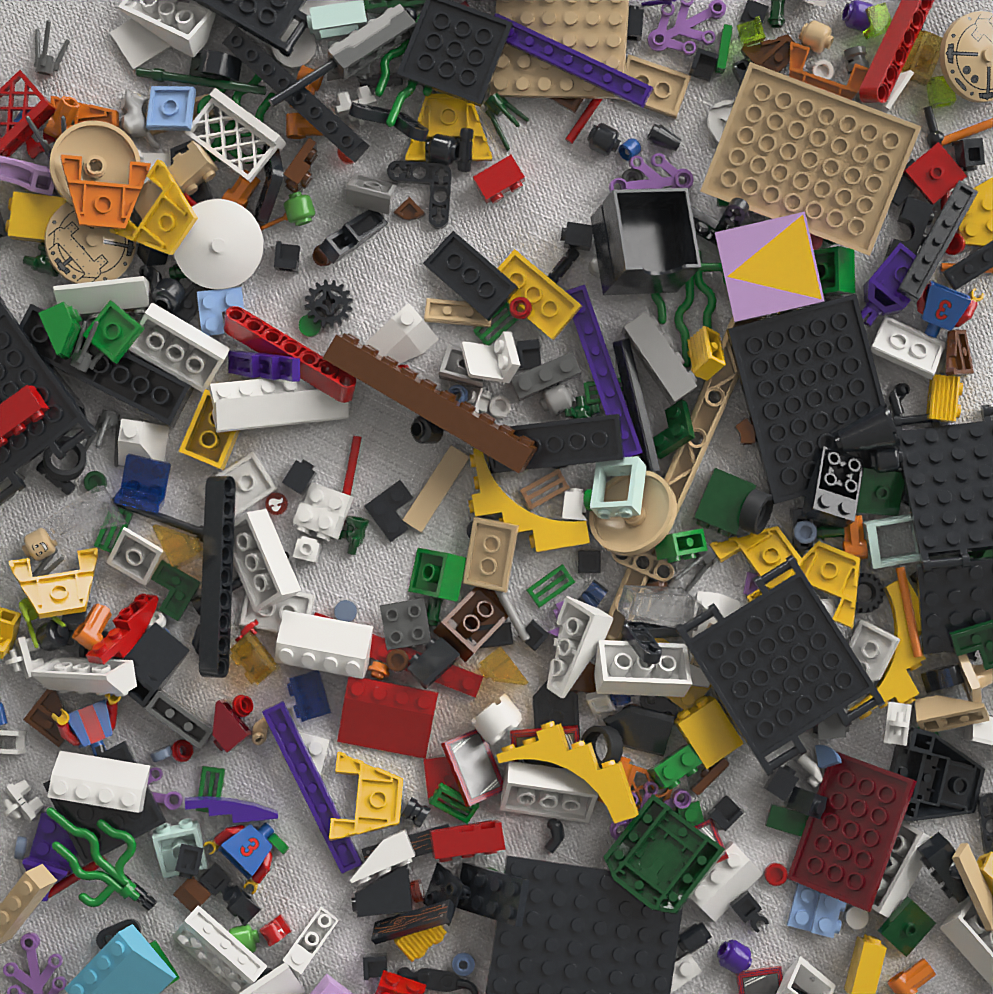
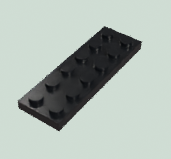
[489,414,624,474]

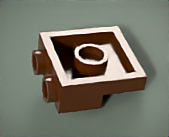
[283,138,318,193]

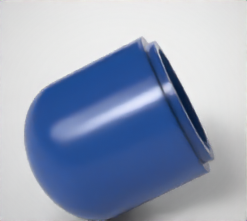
[618,138,641,161]

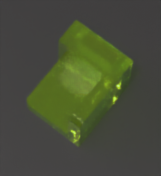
[863,2,892,40]
[736,16,766,48]
[926,76,957,108]

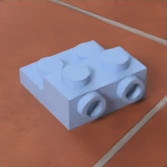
[787,883,847,938]

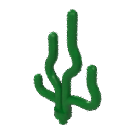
[374,14,433,127]
[197,74,276,164]
[651,250,726,368]
[46,807,140,907]

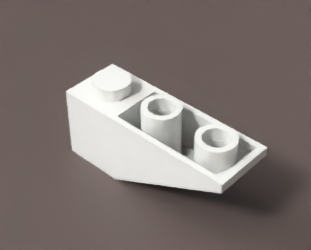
[350,829,416,884]
[278,907,339,979]

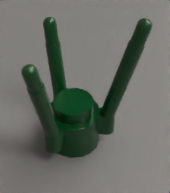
[484,93,529,151]

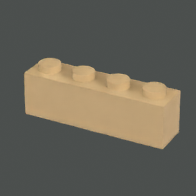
[0,864,57,944]

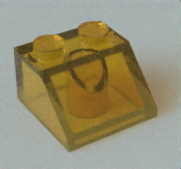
[152,524,203,568]
[230,633,281,685]
[478,646,529,685]

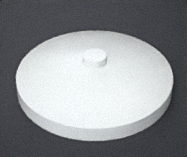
[174,199,263,290]

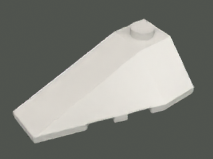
[118,0,216,58]
[356,303,439,382]
[689,591,740,688]
[547,596,614,698]

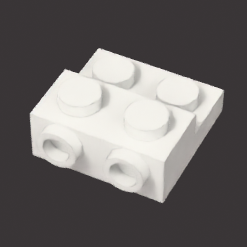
[293,482,354,541]

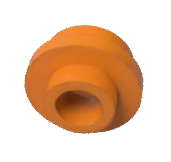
[368,661,390,680]

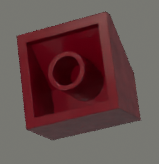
[212,698,252,753]

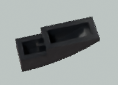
[319,210,388,264]

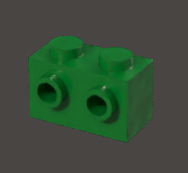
[655,528,708,563]
[647,744,702,790]

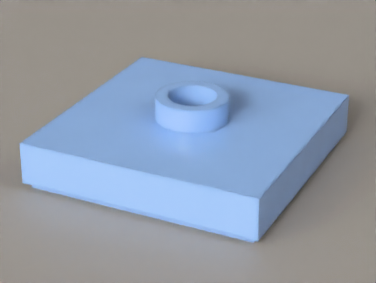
[146,86,196,131]

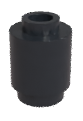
[678,922,712,954]

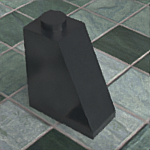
[352,864,413,917]

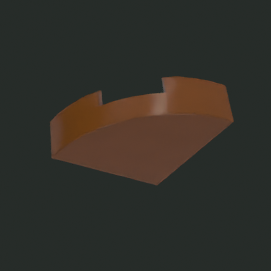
[393,197,425,220]

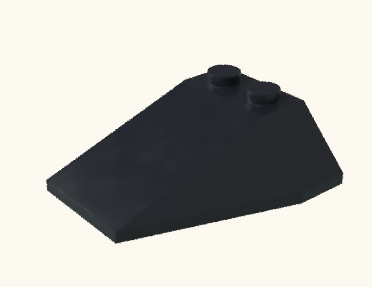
[889,727,985,822]

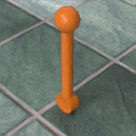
[260,212,288,231]

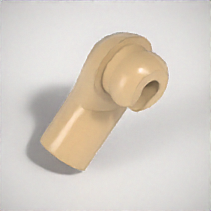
[252,717,269,745]

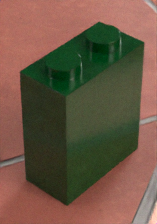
[692,468,757,538]

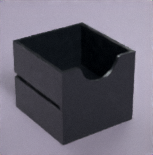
[590,188,701,296]

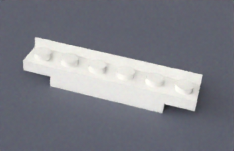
[209,378,349,433]

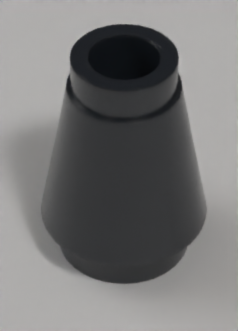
[647,124,682,151]

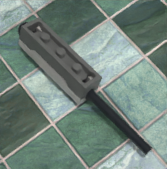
[269,4,417,107]

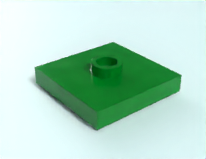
[82,300,145,364]

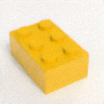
[179,389,241,470]

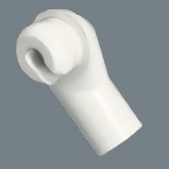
[797,754,823,787]

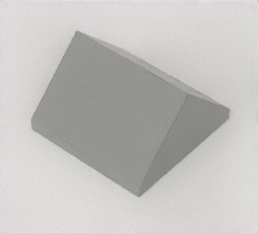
[346,173,398,215]
[439,345,485,388]

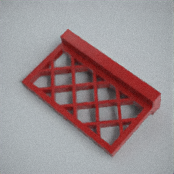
[0,70,56,157]

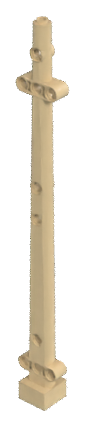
[605,315,766,641]

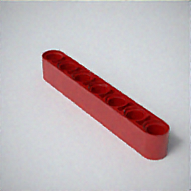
[859,0,934,103]
[224,306,356,403]

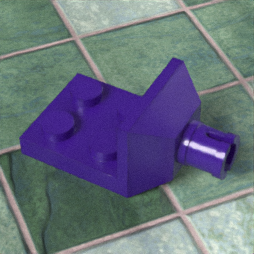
[861,243,935,327]
[22,812,78,901]

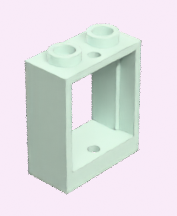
[306,0,367,40]
[590,456,647,519]
[863,513,920,569]

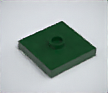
[856,467,904,516]
[877,896,936,957]

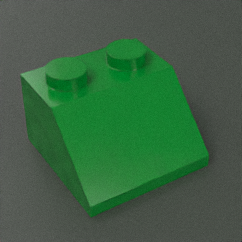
[813,246,856,296]
[38,302,82,360]
[408,548,467,602]

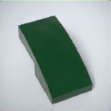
[765,804,809,837]

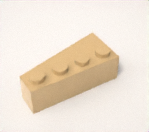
[134,141,219,220]

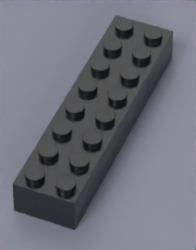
[20,304,194,428]

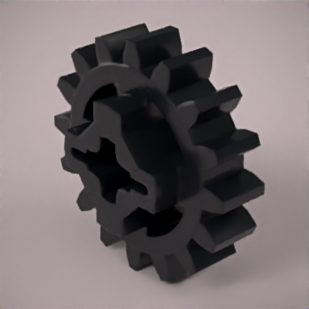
[304,279,353,329]

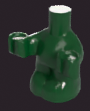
[23,242,59,277]
[564,396,600,419]
[338,516,369,555]

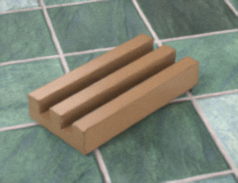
[520,469,570,510]

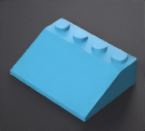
[64,924,177,994]

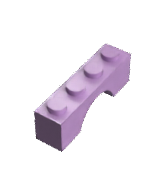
[0,155,54,196]

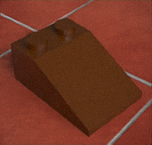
[433,586,508,662]

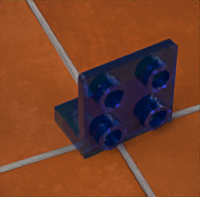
[114,454,171,513]
[287,670,332,722]

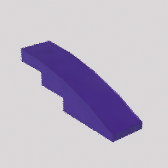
[228,350,300,382]
[184,796,278,823]

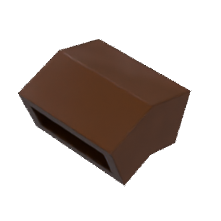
[734,418,755,445]
[173,876,212,913]

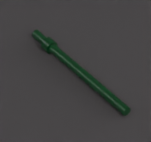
[136,68,266,95]

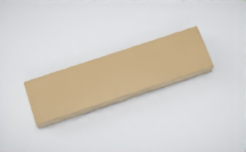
[402,445,470,533]
[952,843,993,931]

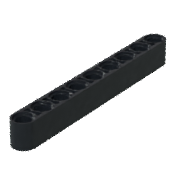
[199,476,236,678]

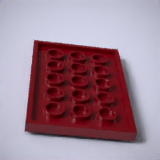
[787,751,917,912]

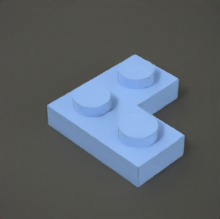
[197,287,244,336]

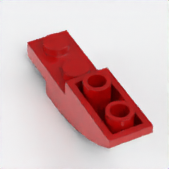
[86,594,159,665]

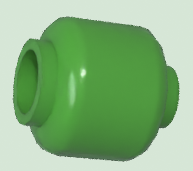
[283,191,316,226]
[229,924,260,953]

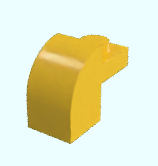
[0,607,22,659]

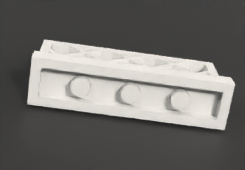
[184,88,287,183]
[172,906,267,994]

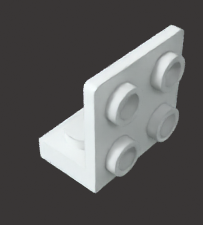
[461,331,520,383]

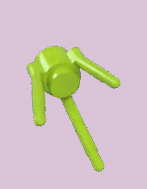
[19,598,65,648]

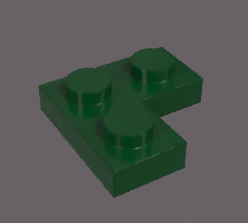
[653,399,695,460]
[151,560,202,621]
[949,620,993,671]

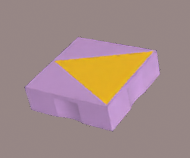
[715,212,825,323]

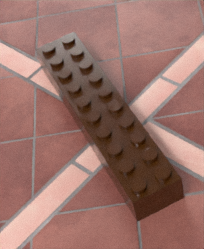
[323,333,537,473]

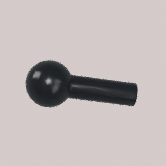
[923,105,944,147]

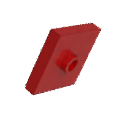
[904,142,967,205]
[423,756,460,805]

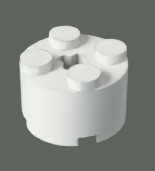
[470,693,523,745]

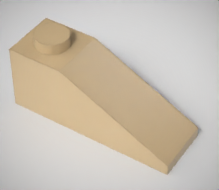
[915,695,990,732]

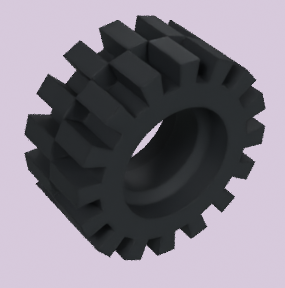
[855,573,885,613]

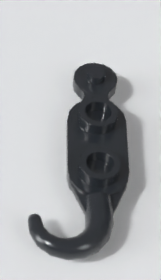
[397,967,478,994]

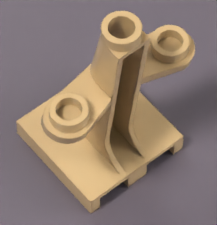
[956,654,993,703]

